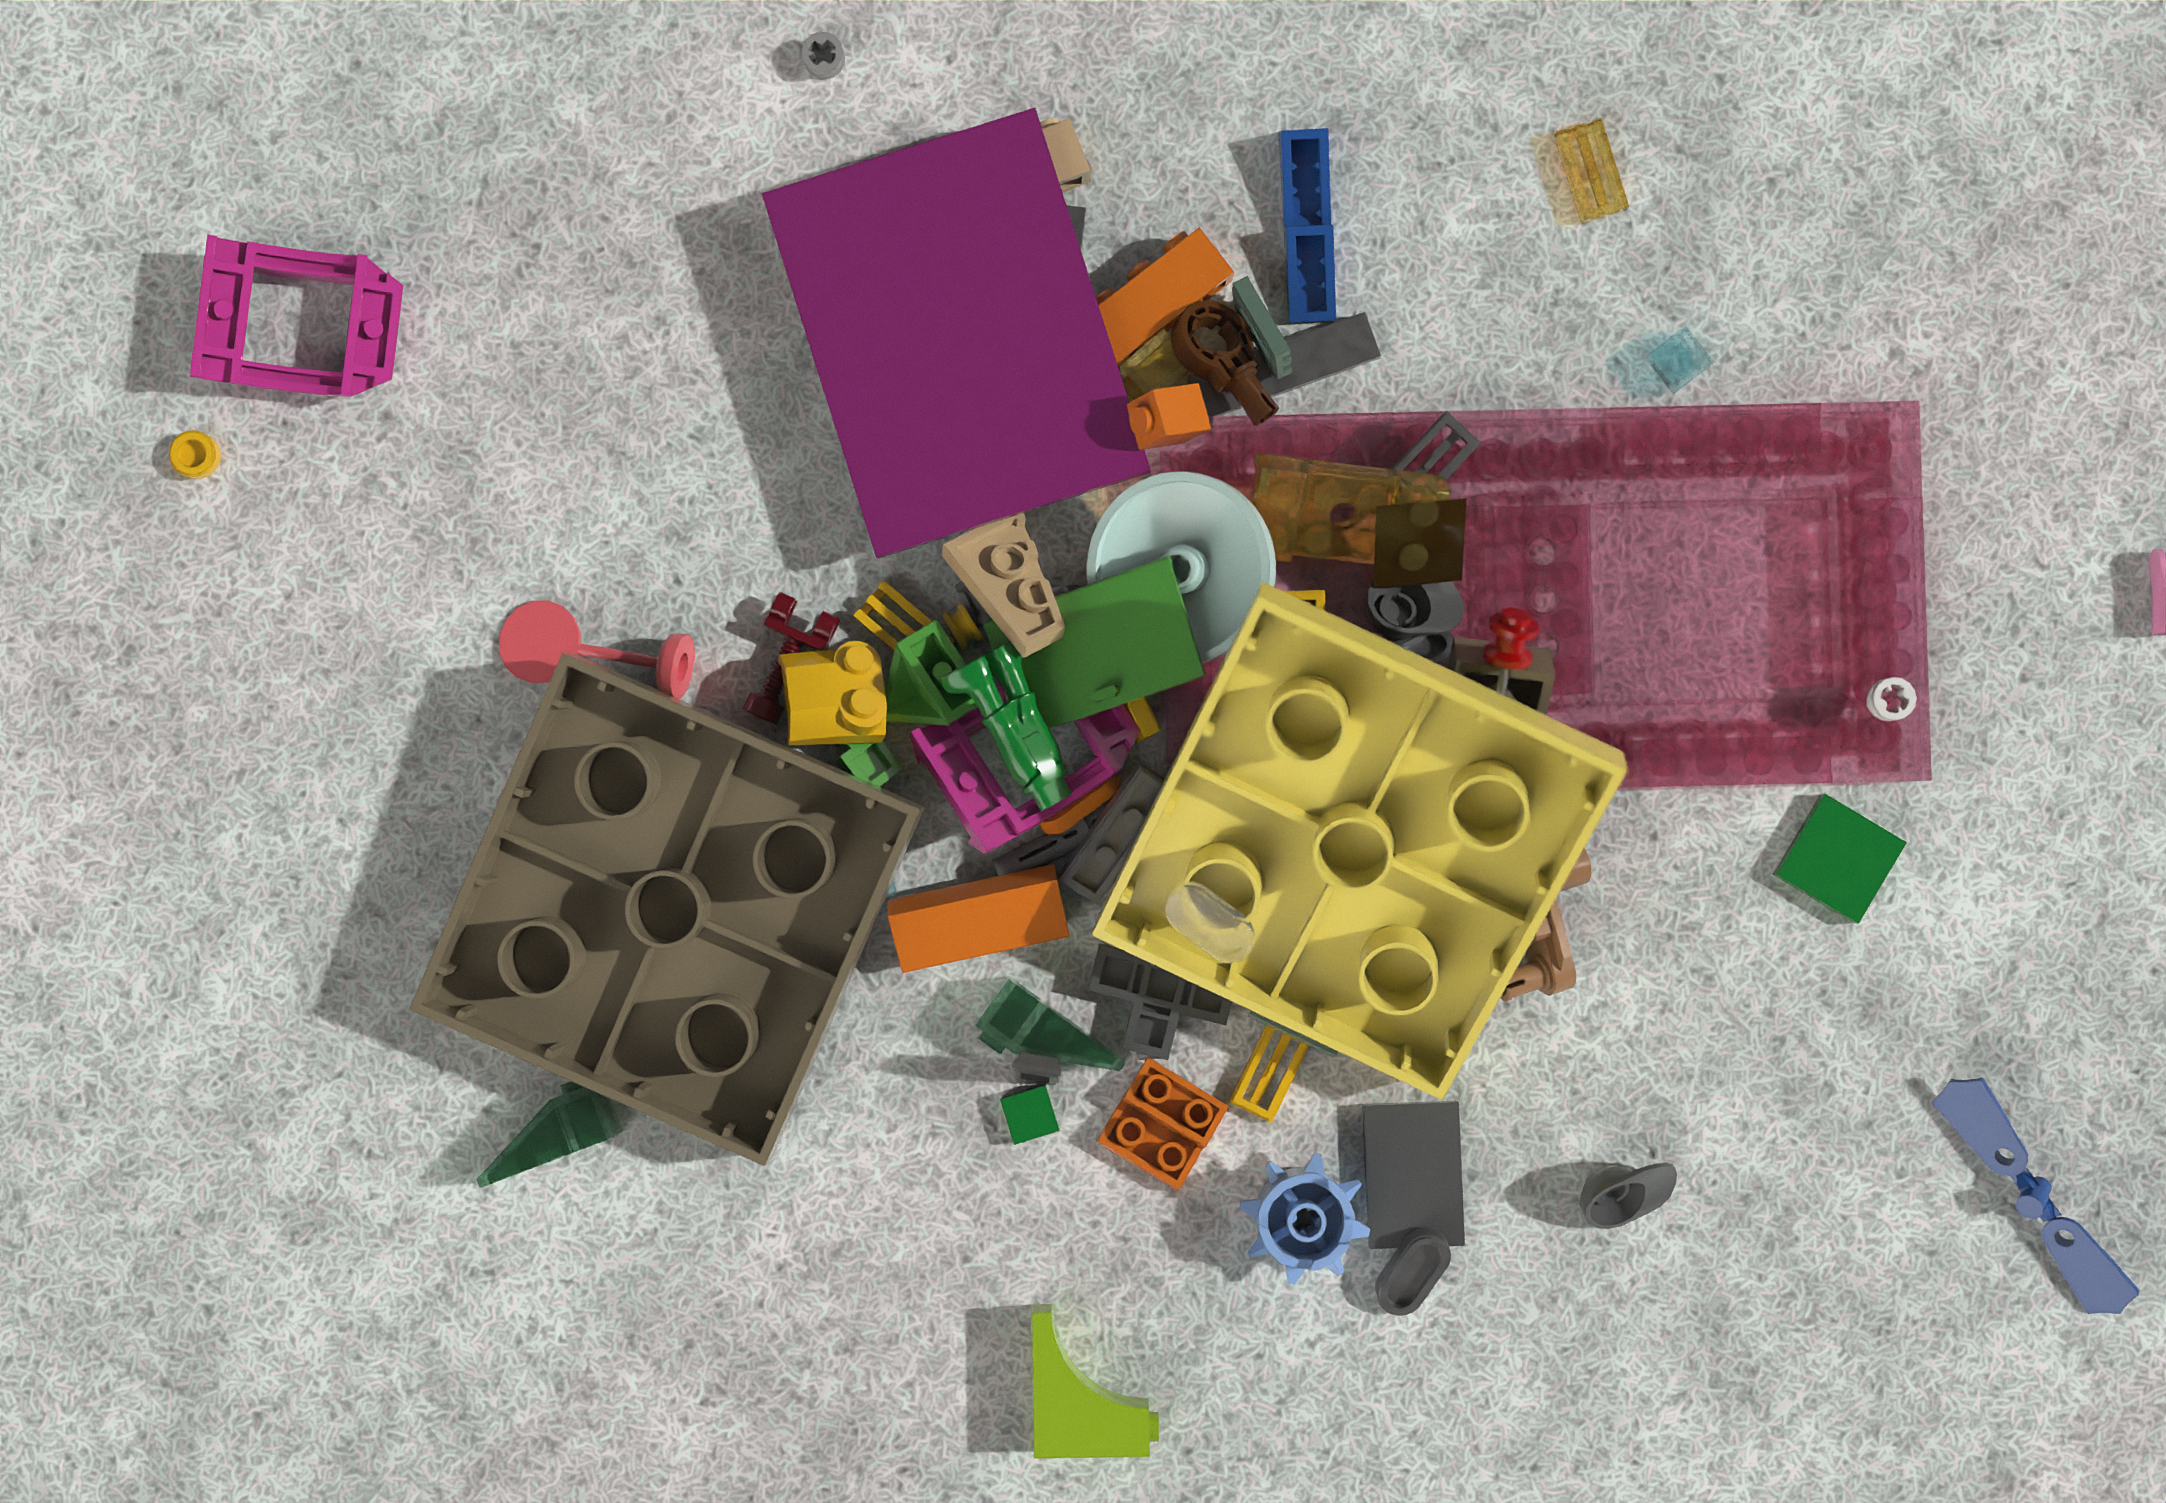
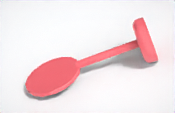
[499,600,695,699]

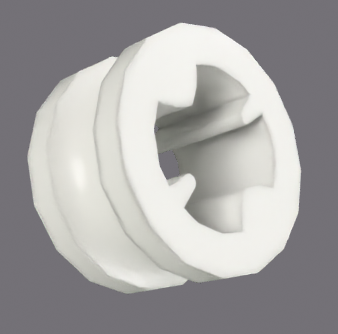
[1866,677,1917,721]

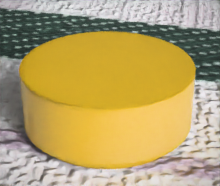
[169,430,221,479]

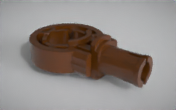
[1171,300,1279,426]

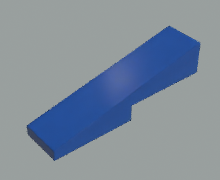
[1278,128,1336,323]

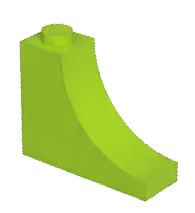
[1032,1304,1159,1459]

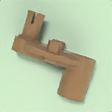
[1500,848,1591,1002]

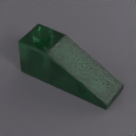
[975,977,1125,1071]
[476,1081,623,1188]

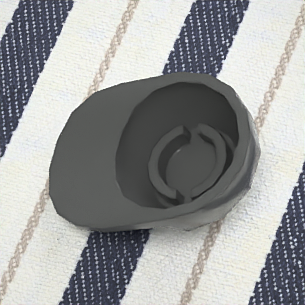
[1365,580,1464,640]
[1580,1162,1677,1229]

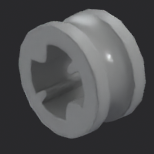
[801,32,845,80]

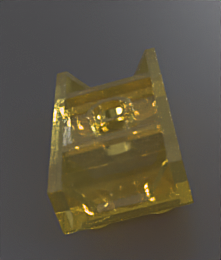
[1252,453,1451,571]

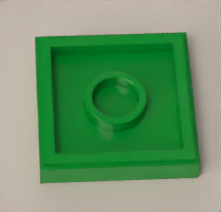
[1773,794,1907,924]

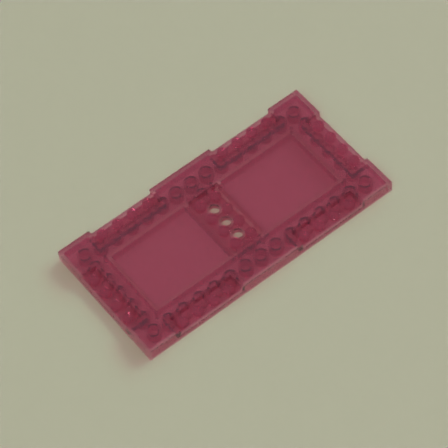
[1159,401,1932,788]

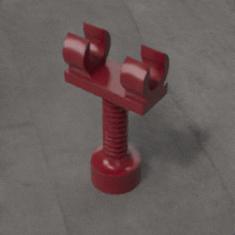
[742,592,840,725]

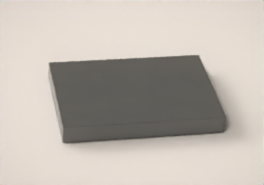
[1362,1100,1465,1249]

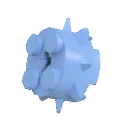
[1239,1153,1370,1285]

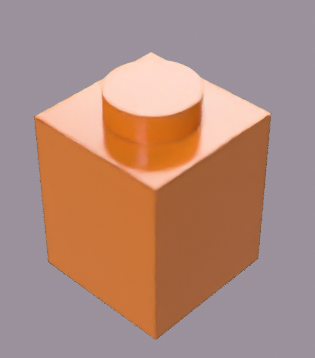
[1126,383,1211,450]

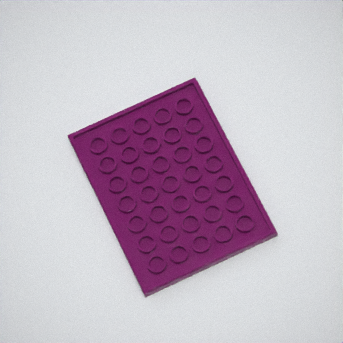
[761,108,1151,559]

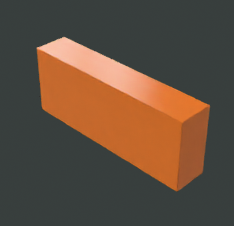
[887,864,1070,973]

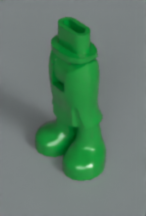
[939,641,1072,811]

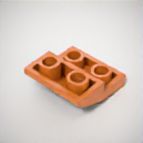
[1096,1057,1229,1192]

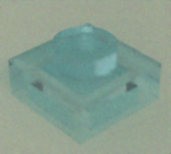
[1644,326,1715,394]

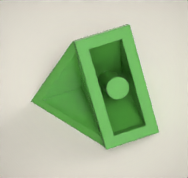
[885,619,978,726]

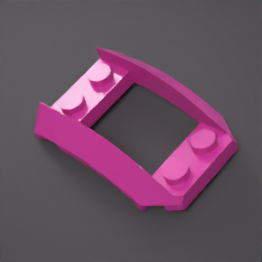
[190,234,403,397]
[910,683,1140,854]

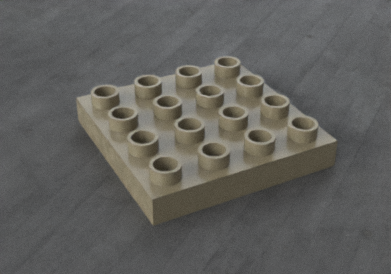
[409,653,925,1166]

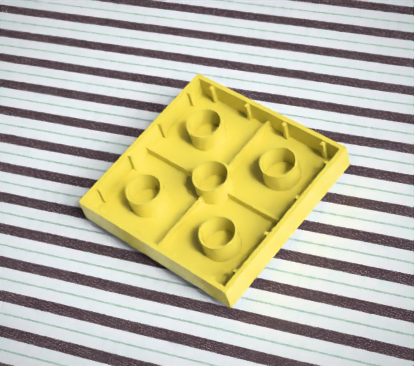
[1092,582,1628,1100]

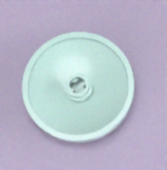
[1087,472,1276,663]

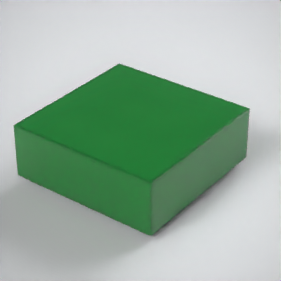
[1000,1084,1060,1145]

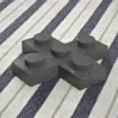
[1087,944,1232,1060]

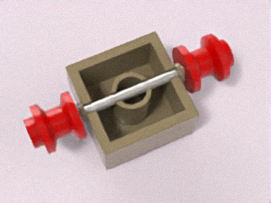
[1447,607,1555,715]

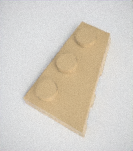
[941,513,1065,658]

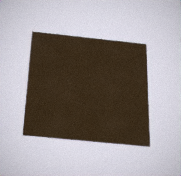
[1373,498,1467,588]

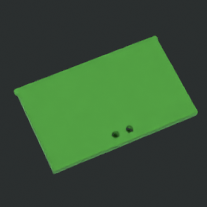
[983,556,1206,730]

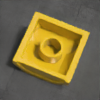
[778,641,887,745]

